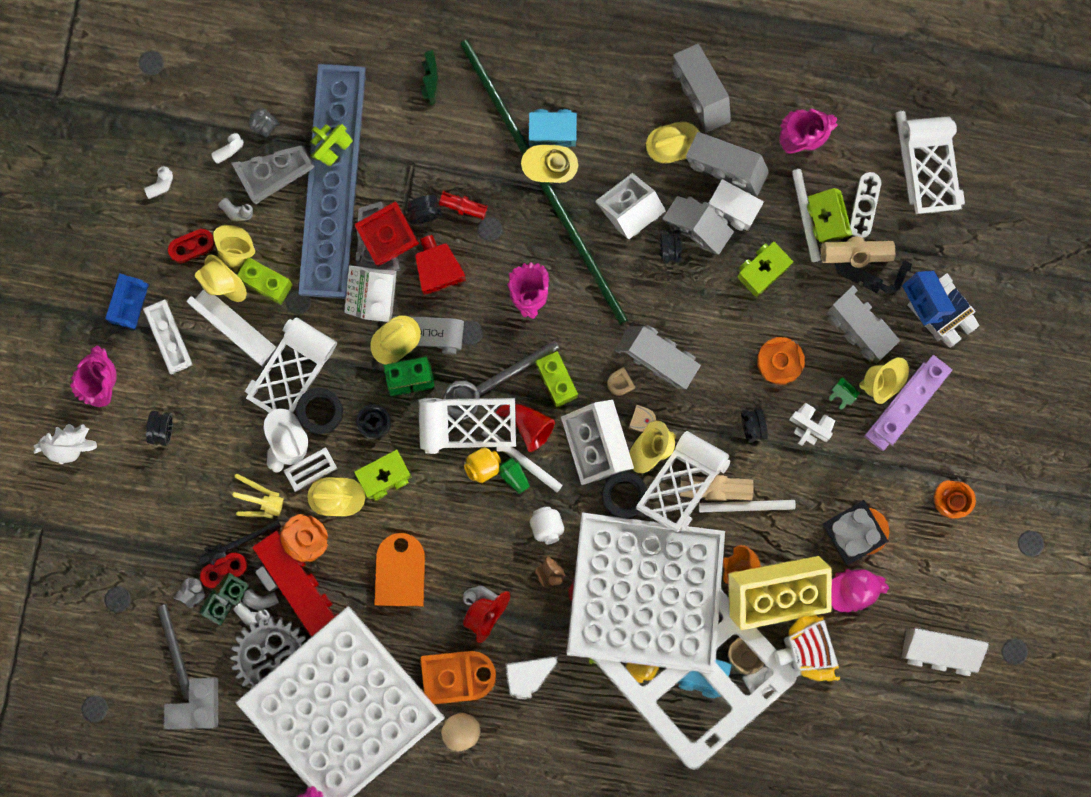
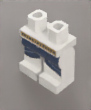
[908,273,979,348]

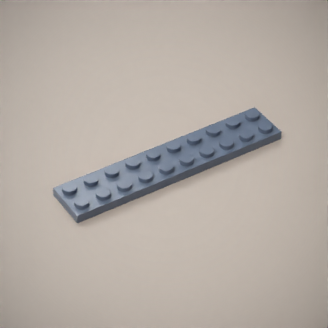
[298,64,366,299]

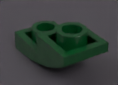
[420,50,438,105]
[198,573,249,626]

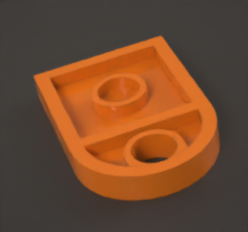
[375,533,425,607]
[421,651,496,704]

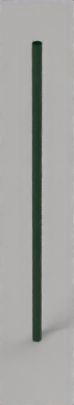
[460,40,628,325]

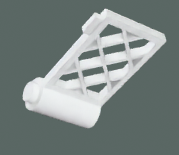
[901,117,965,214]
[245,317,337,413]
[418,398,516,454]
[636,431,730,533]

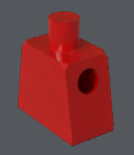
[415,235,466,296]

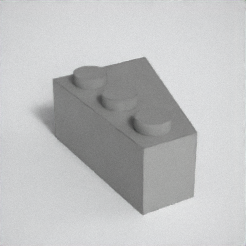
[672,43,731,133]
[686,132,769,196]
[826,285,900,364]
[614,325,701,389]

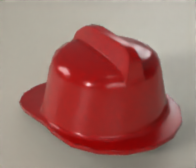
[463,591,511,643]

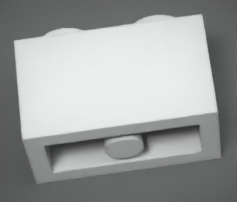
[709,179,764,231]

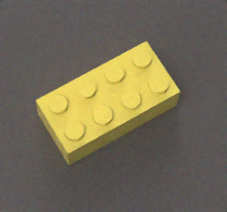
[729,556,831,630]

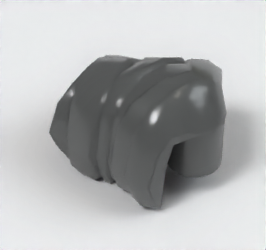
[249,108,280,138]

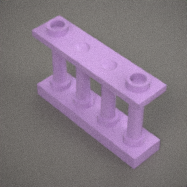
[864,355,952,451]

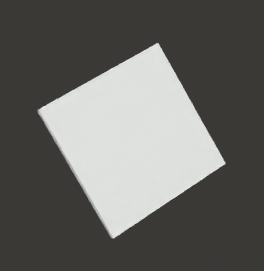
[567,513,725,673]
[236,606,444,797]

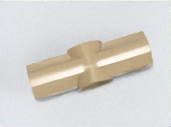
[821,236,896,268]
[680,475,754,501]

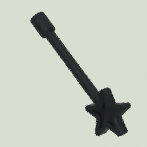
[199,519,282,565]

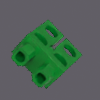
[384,357,435,397]

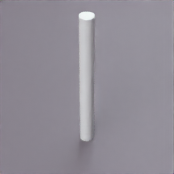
[896,111,914,204]
[792,169,821,262]
[481,427,563,492]
[699,500,796,512]

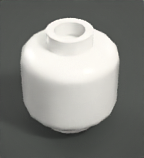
[530,507,564,544]

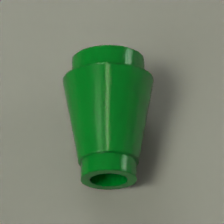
[499,457,530,494]

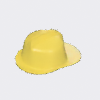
[646,122,699,163]
[521,145,578,183]
[213,225,255,273]
[195,255,247,302]
[370,316,421,365]
[859,357,909,404]
[629,420,676,473]
[307,477,366,516]

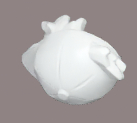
[34,424,97,464]

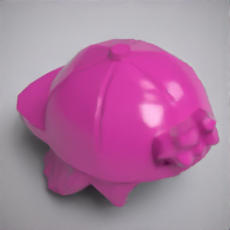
[780,108,838,154]
[507,262,549,319]
[70,346,117,407]
[831,569,889,613]

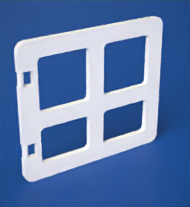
[592,590,797,769]

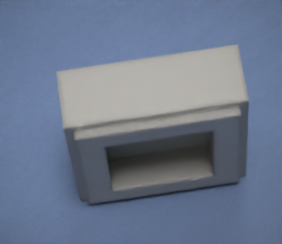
[256,566,279,592]

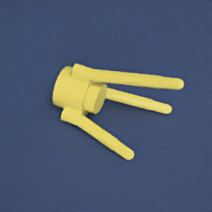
[232,474,284,519]

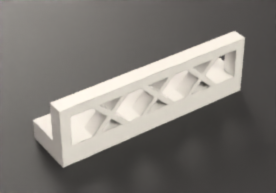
[187,289,277,367]

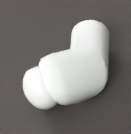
[212,133,243,163]
[144,167,173,199]
[233,602,270,626]

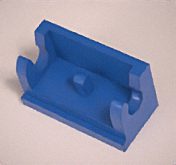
[902,271,956,326]
[105,273,149,329]

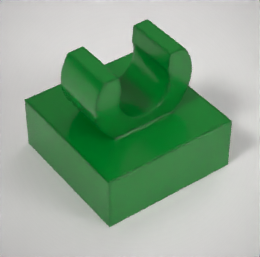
[829,377,860,409]

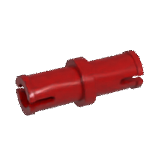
[439,191,488,220]

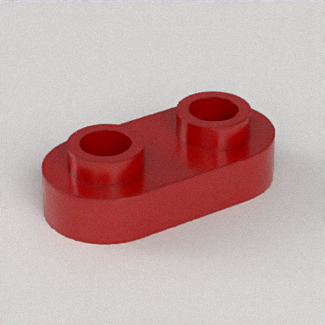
[168,229,215,263]
[200,553,248,589]

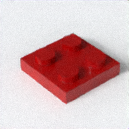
[354,201,419,267]

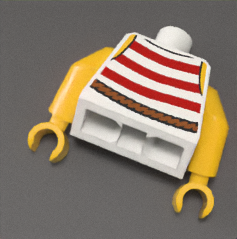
[775,615,840,681]

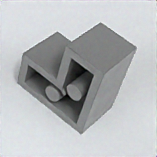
[663,196,734,255]
[164,678,218,729]

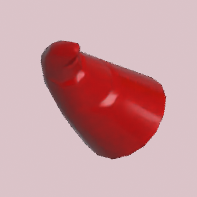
[496,404,555,452]

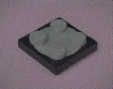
[821,500,889,566]

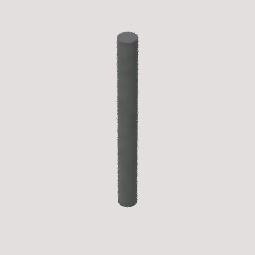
[476,341,560,395]
[157,604,189,701]

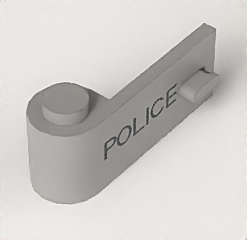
[393,316,464,355]

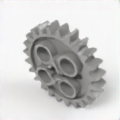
[231,616,306,690]

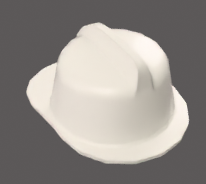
[263,409,308,465]

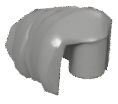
[173,578,205,608]

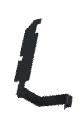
[834,260,912,294]

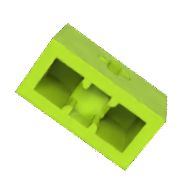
[807,188,853,243]
[737,242,793,298]
[237,258,293,305]
[536,351,578,408]
[354,450,412,501]

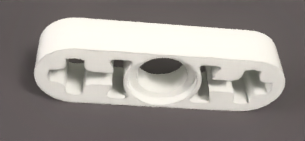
[850,172,881,239]

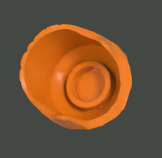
[933,480,976,519]
[723,545,761,585]

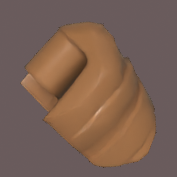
[535,556,565,587]

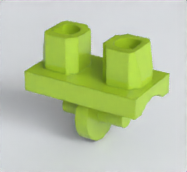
[310,124,353,166]

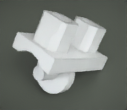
[789,403,835,446]

